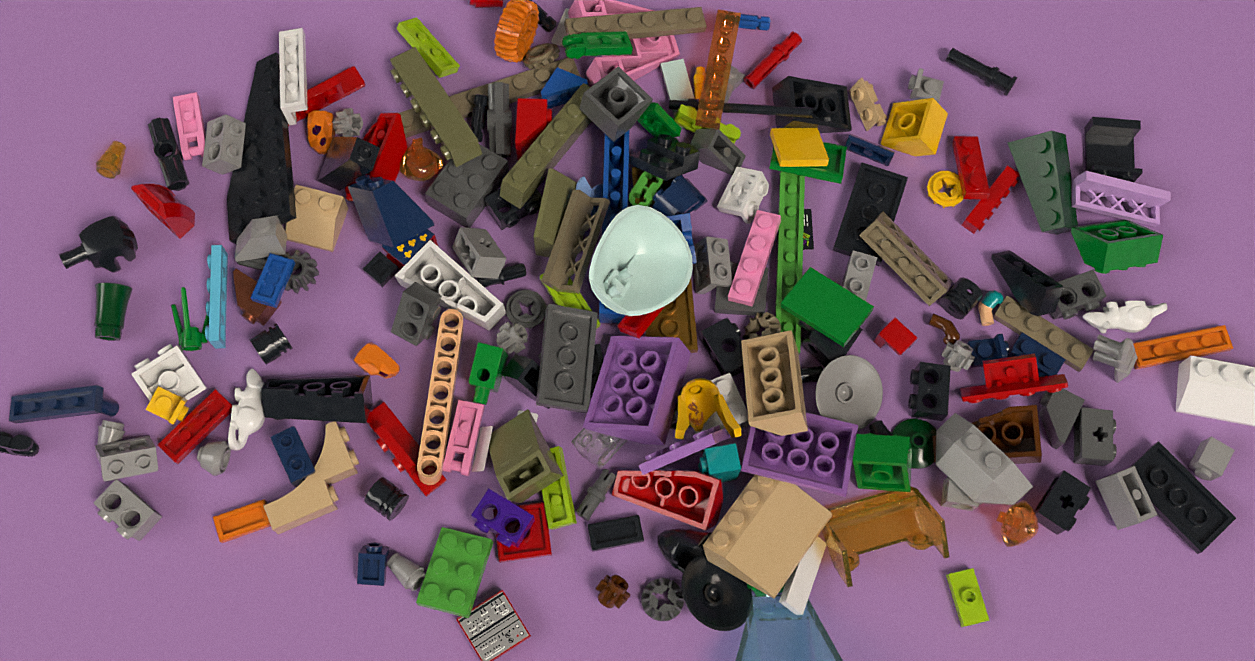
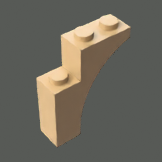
[264,422,359,535]

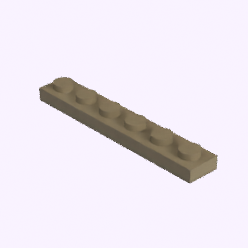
[564,7,707,39]

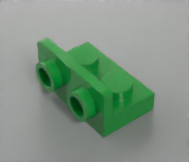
[637,102,682,138]

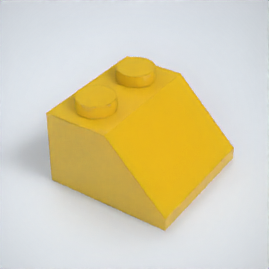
[880,98,948,157]

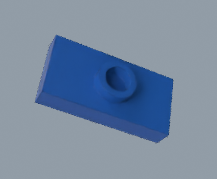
[251,253,295,308]

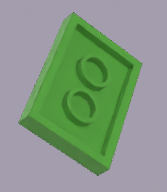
[416,527,494,618]

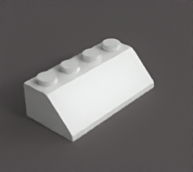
[1176,356,1255,427]

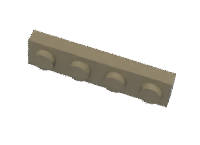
[993,296,1094,372]

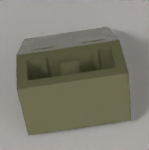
[489,409,563,503]

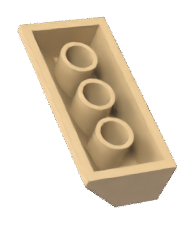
[741,330,808,436]

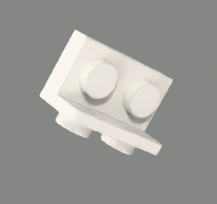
[717,167,769,224]

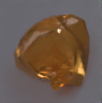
[400,137,444,181]
[996,500,1039,547]

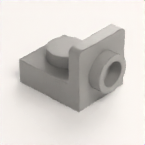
[908,68,944,103]

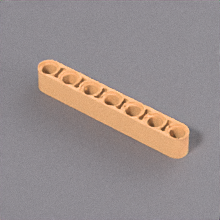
[417,309,464,485]

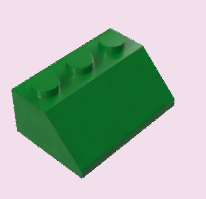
[1071,220,1163,274]

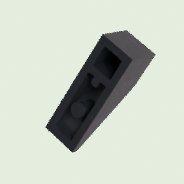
[991,250,1064,317]

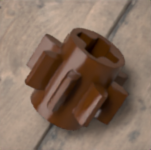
[595,575,631,609]

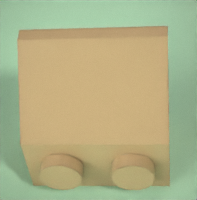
[286,185,349,252]

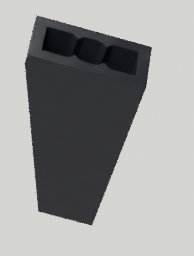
[317,137,380,191]

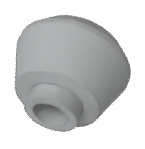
[197,441,231,476]

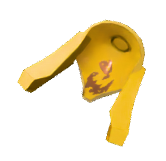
[675,378,741,440]

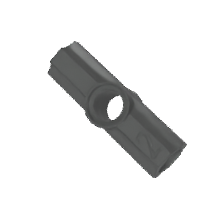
[487,82,512,158]

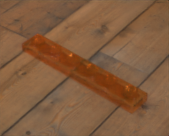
[695,9,741,129]

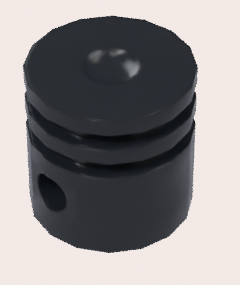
[940,277,983,320]
[250,323,293,365]
[364,477,409,521]

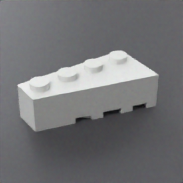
[395,240,506,331]

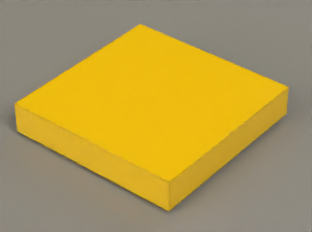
[770,128,829,167]

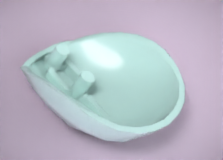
[589,205,693,316]

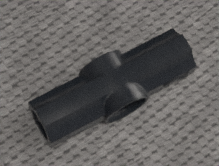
[148,117,190,191]

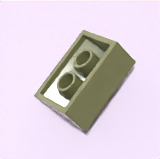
[533,168,577,258]

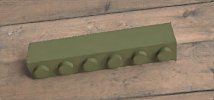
[390,47,482,167]
[500,83,592,209]

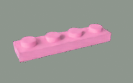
[728,210,781,307]

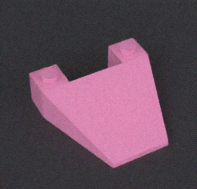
[568,0,680,87]

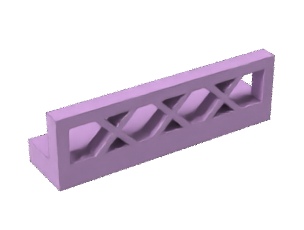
[1072,171,1171,227]

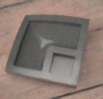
[715,261,768,316]

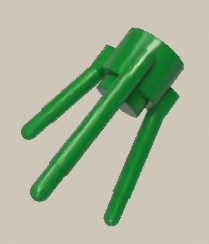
[171,287,209,351]

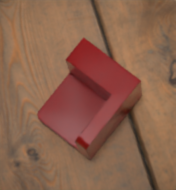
[874,318,918,355]

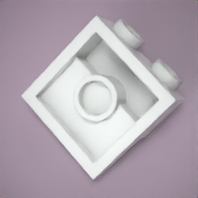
[132,344,207,401]

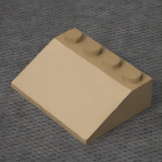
[703,475,832,599]

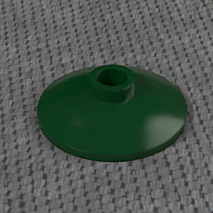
[892,418,937,469]

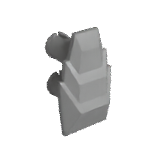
[1093,334,1137,383]

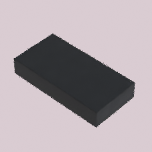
[587,515,644,552]

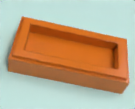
[213,499,271,543]

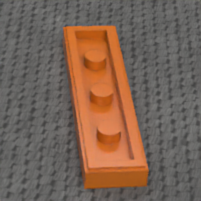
[1133,325,1233,370]

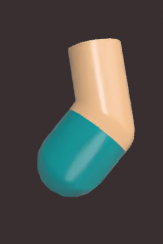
[978,290,1003,326]

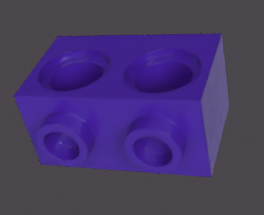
[471,488,535,548]

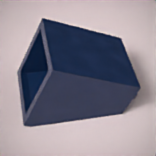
[348,175,434,247]

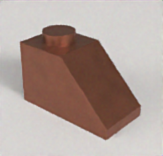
[233,268,282,326]

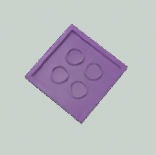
[639,425,731,475]

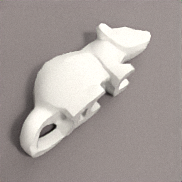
[1083,301,1168,333]
[228,369,265,451]

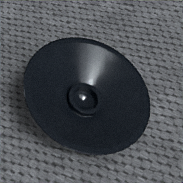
[681,555,753,631]

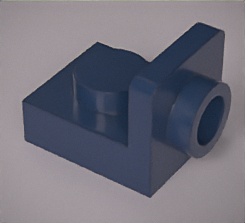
[967,334,1009,368]
[357,542,389,586]

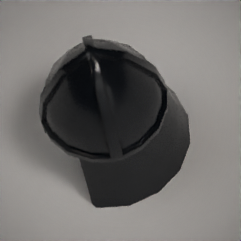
[657,528,712,573]

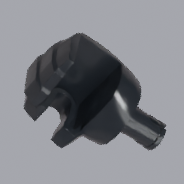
[59,216,138,273]

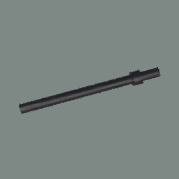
[669,98,814,118]

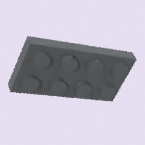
[536,304,598,413]

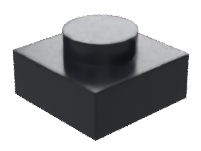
[363,251,399,287]

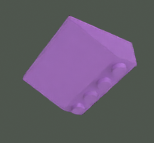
[583,336,691,445]
[741,412,858,497]

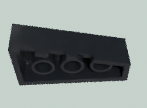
[261,375,373,423]

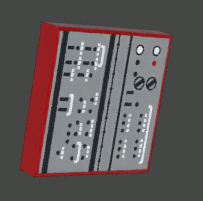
[456,590,531,661]

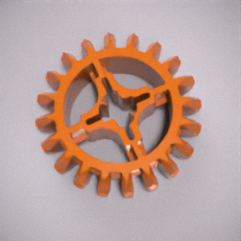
[494,0,539,63]

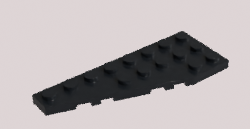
[227,53,297,244]

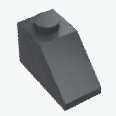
[690,128,746,175]
[1039,388,1085,449]

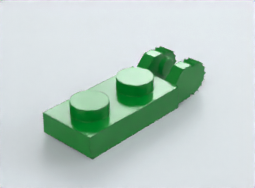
[562,31,633,59]

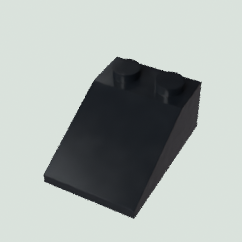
[772,76,852,133]

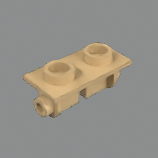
[849,78,887,131]

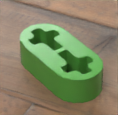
[629,171,663,207]

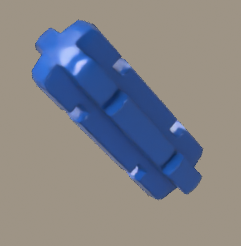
[724,13,771,31]

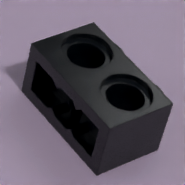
[484,188,542,230]
[908,362,951,421]

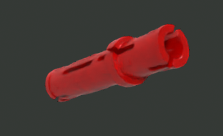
[744,31,802,89]

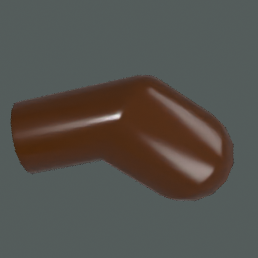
[928,313,960,345]

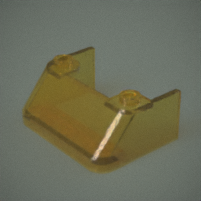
[822,487,950,587]

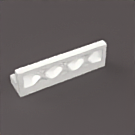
[279,28,308,126]

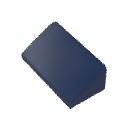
[845,134,895,166]

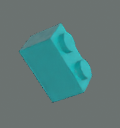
[698,443,741,483]

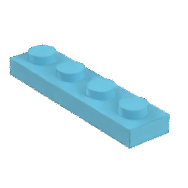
[205,245,228,349]

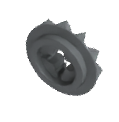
[506,290,546,329]
[641,577,684,621]

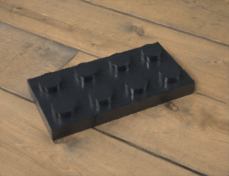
[832,162,908,266]
[1129,441,1236,554]

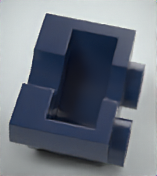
[652,175,708,216]

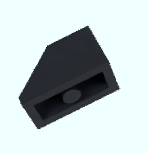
[501,354,550,409]

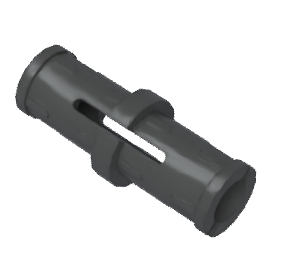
[575,468,616,521]

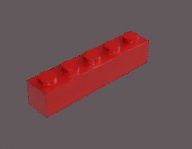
[962,165,1020,234]

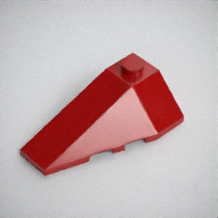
[612,470,723,531]

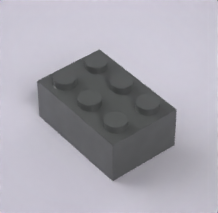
[425,144,509,228]

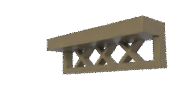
[541,190,610,294]
[859,212,952,306]

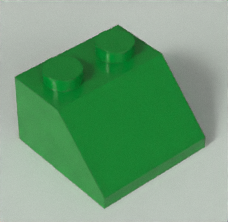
[853,433,912,492]

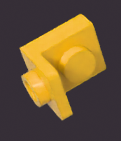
[145,386,189,425]

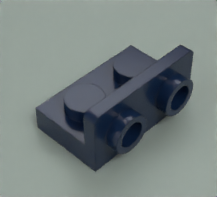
[1008,332,1066,377]
[270,426,316,487]

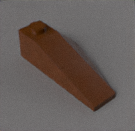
[932,405,1042,464]

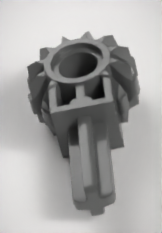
[237,250,319,294]

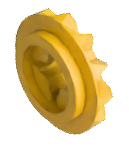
[926,171,963,208]

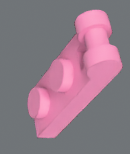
[173,92,206,161]
[443,400,485,476]

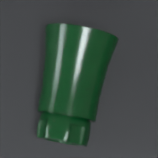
[94,283,133,341]

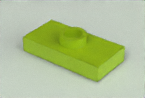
[946,568,990,627]

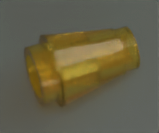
[96,141,126,179]

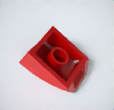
[131,184,195,239]

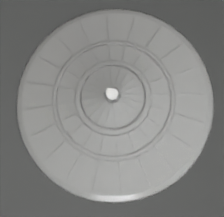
[816,355,883,431]

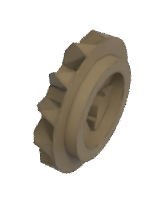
[523,43,560,69]
[742,312,781,340]

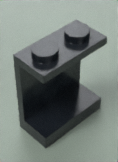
[1084,117,1143,182]

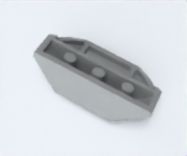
[936,413,1033,505]

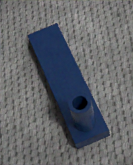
[9,385,119,424]

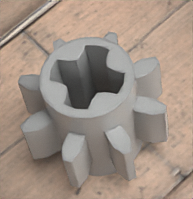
[332,108,363,137]
[496,322,528,354]
[941,340,975,372]

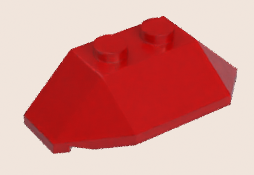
[345,113,408,201]

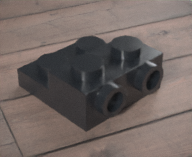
[629,134,700,181]

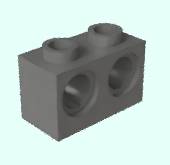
[1051,269,1107,320]
[391,282,442,346]

